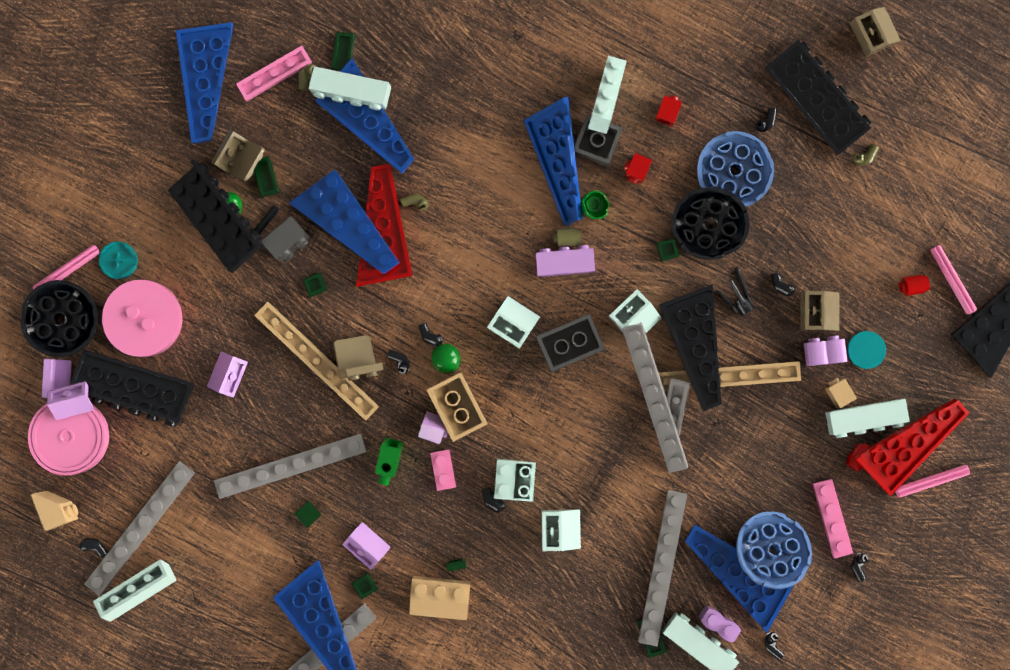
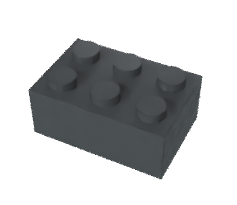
[536,314,605,372]

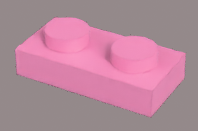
[430,449,456,491]

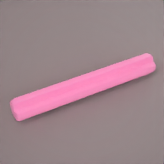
[32,245,100,290]
[930,245,977,314]
[895,465,970,497]

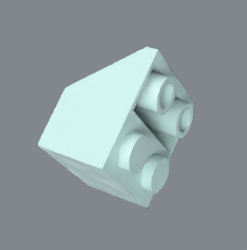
[608,289,662,333]
[487,296,540,349]
[494,459,536,502]
[541,509,581,551]

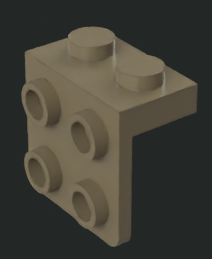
[211,130,264,182]
[333,335,384,381]

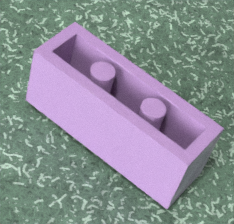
[535,245,595,277]

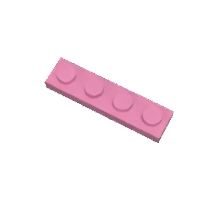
[236,46,312,101]
[812,479,853,558]

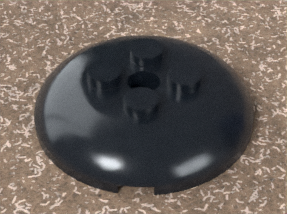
[672,187,750,260]
[20,280,98,357]

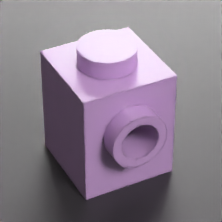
[418,411,448,444]

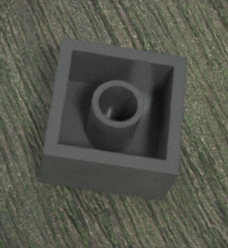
[574,115,622,168]
[261,216,310,262]

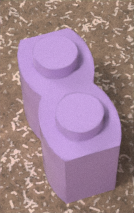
[804,336,847,366]
[698,606,741,642]

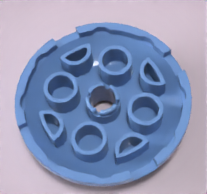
[697,131,774,207]
[736,511,812,589]

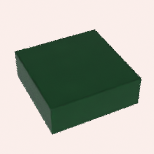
[656,238,679,262]
[303,272,328,298]
[295,501,322,528]
[446,558,467,571]
[351,573,378,600]

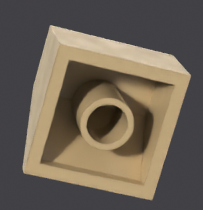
[31,491,78,531]

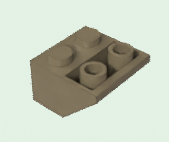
[849,7,901,57]
[800,291,839,331]

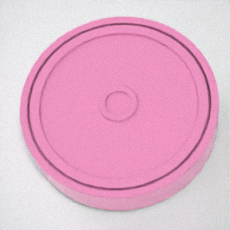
[102,280,182,357]
[28,404,109,475]

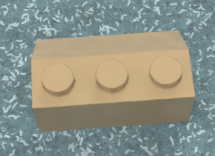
[427,372,488,442]
[410,576,471,620]

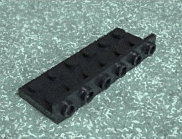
[765,40,871,156]
[168,159,264,273]
[70,350,194,427]

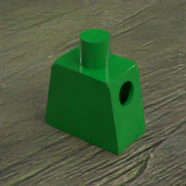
[375,438,404,486]

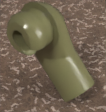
[298,64,317,91]
[853,144,879,166]
[400,193,429,211]

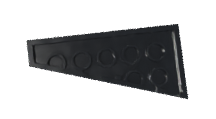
[951,283,1010,378]
[659,284,722,412]

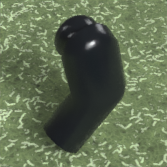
[755,108,778,132]
[771,272,795,296]
[418,323,443,346]
[387,349,410,374]
[482,488,505,513]
[79,538,109,558]
[851,553,868,582]
[765,632,785,660]

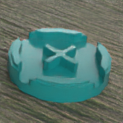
[99,241,138,280]
[847,331,886,369]

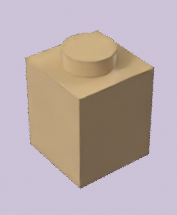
[825,377,857,408]

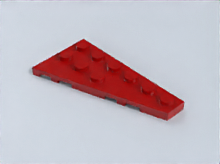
[356,164,413,287]
[853,399,969,496]

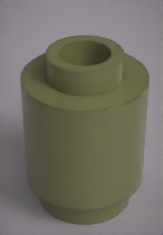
[553,228,581,248]

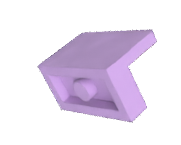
[207,352,248,397]
[42,359,73,398]
[47,381,93,420]
[342,523,390,570]

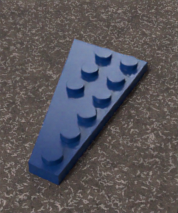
[176,22,234,144]
[315,58,415,174]
[524,97,583,226]
[289,169,400,274]
[684,524,794,633]
[273,560,357,670]

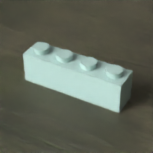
[588,56,626,134]
[309,67,391,110]
[825,399,910,438]
[93,560,177,622]
[661,612,739,670]

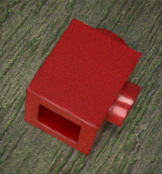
[623,153,652,185]

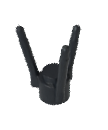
[716,267,754,316]

